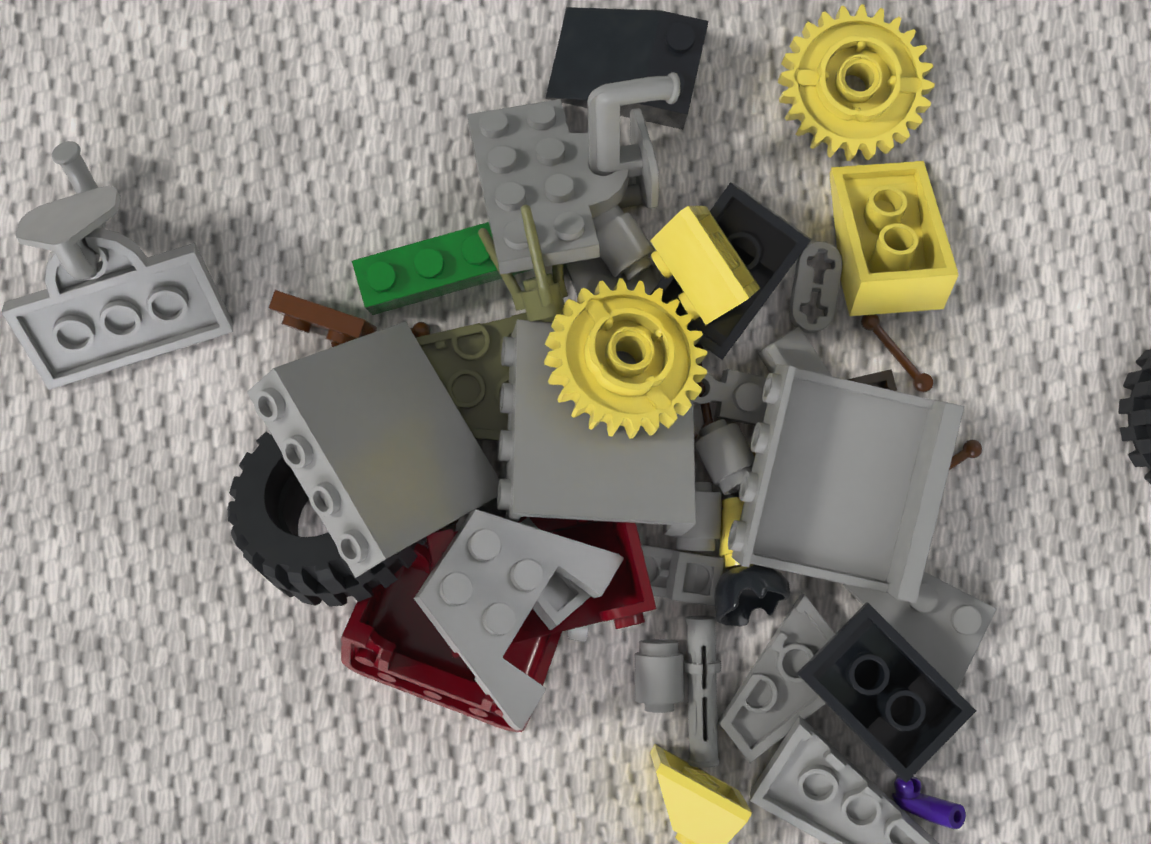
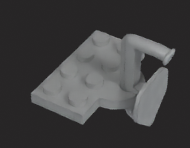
[467,72,680,275]
[2,141,233,390]

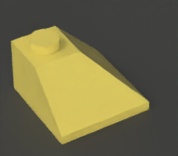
[650,744,752,844]

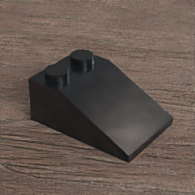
[546,7,709,130]
[650,182,812,360]
[797,602,977,783]

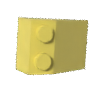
[829,161,959,316]
[650,206,760,325]

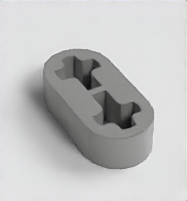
[789,242,842,333]

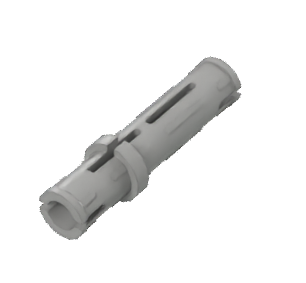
[683,616,721,768]

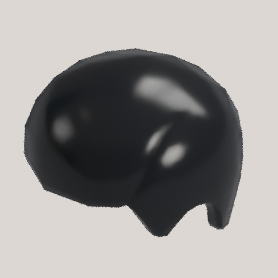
[714,564,790,627]

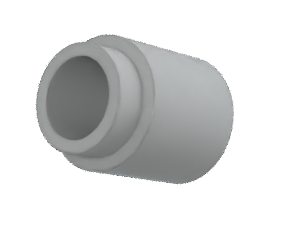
[593,205,655,281]
[694,419,755,495]
[672,482,722,551]
[634,639,684,713]

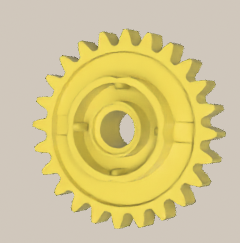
[778,4,935,161]
[544,278,708,439]

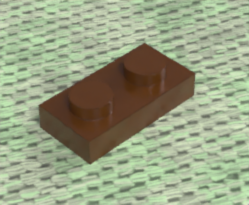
[269,290,377,344]

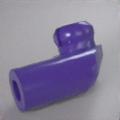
[892,777,966,829]

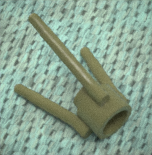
[478,205,568,321]

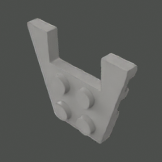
[414,510,624,730]

